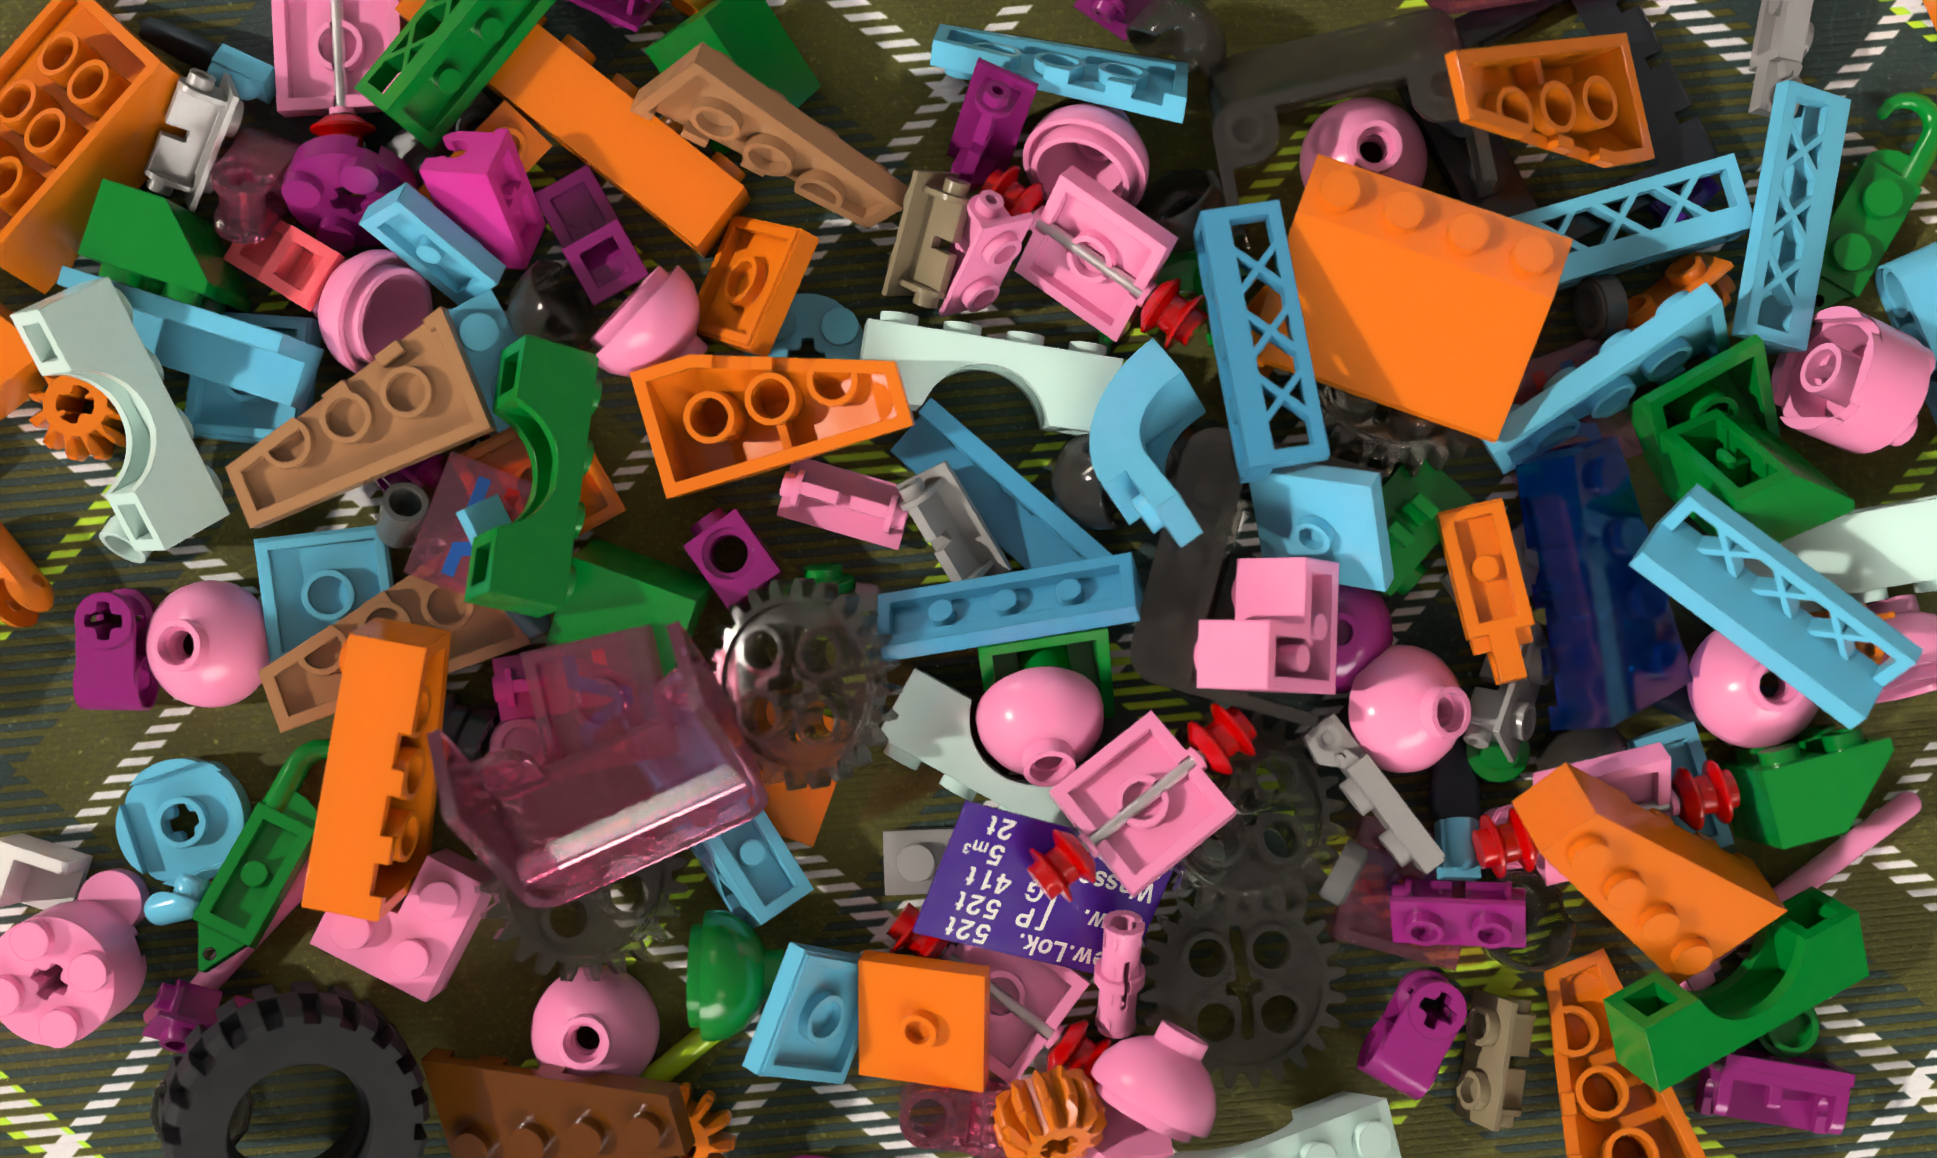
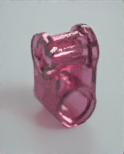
[210,127,302,244]
[898,1081,1011,1158]

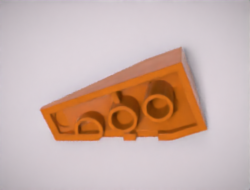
[1445,32,1655,168]
[630,354,915,499]
[1543,948,1707,1158]

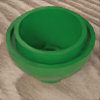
[687,909,785,1041]

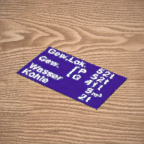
[912,800,1176,974]

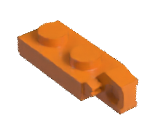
[1435,497,1535,685]

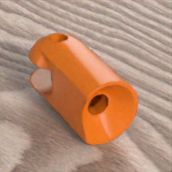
[0,521,54,628]

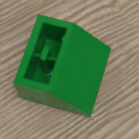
[78,178,252,315]
[1660,408,1855,559]
[1717,723,1894,849]

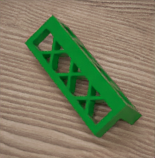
[354,0,556,151]

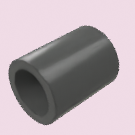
[376,482,429,549]

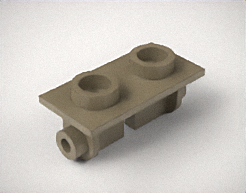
[882,170,972,309]
[1455,989,1537,1132]

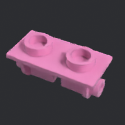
[938,190,1035,317]
[777,459,909,550]

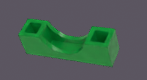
[464,334,602,618]
[1603,886,1869,1093]

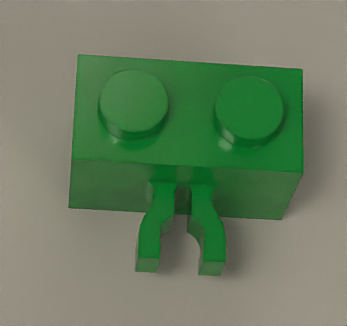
[1376,448,1475,597]

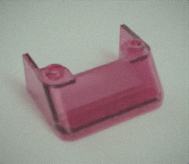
[427,621,768,908]

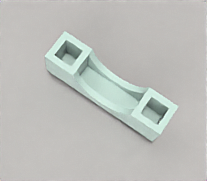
[10,277,230,551]
[859,311,1123,438]
[877,667,1086,829]
[1166,1091,1402,1158]

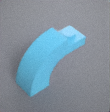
[1089,338,1206,548]

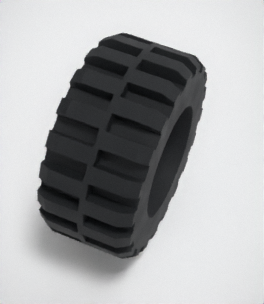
[158,981,430,1158]

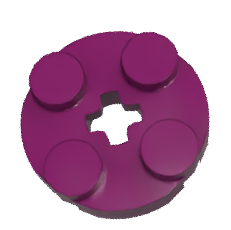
[282,135,419,252]

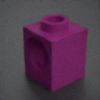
[683,507,786,610]

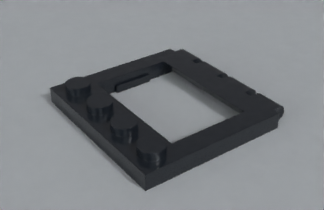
[1382,0,1720,241]

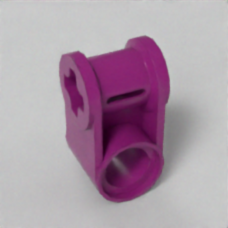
[73,588,159,711]
[1357,968,1467,1100]

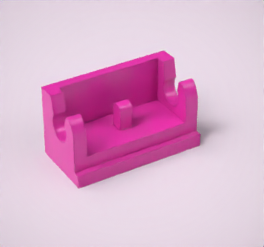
[419,128,546,269]

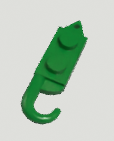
[1813,92,1937,316]
[191,738,330,973]

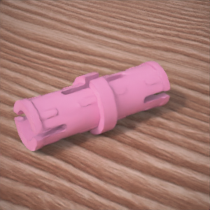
[1094,910,1146,1039]

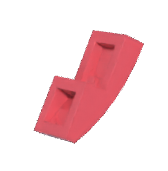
[223,206,345,312]

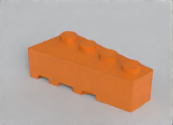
[301,617,451,922]
[1511,762,1787,985]

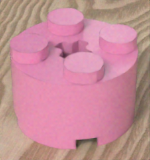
[1771,306,1936,454]
[0,899,147,1048]

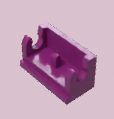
[1694,1047,1856,1135]

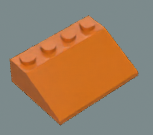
[0,0,187,295]
[1252,154,1573,443]

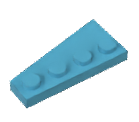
[930,24,1189,123]
[1481,282,1730,475]

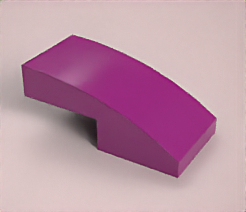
[534,164,650,306]

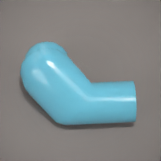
[144,873,211,926]

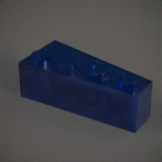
[1516,435,1693,730]

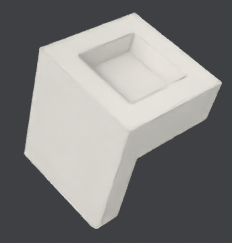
[0,833,93,910]

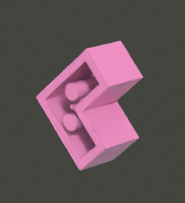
[1194,557,1339,694]
[310,848,502,1002]

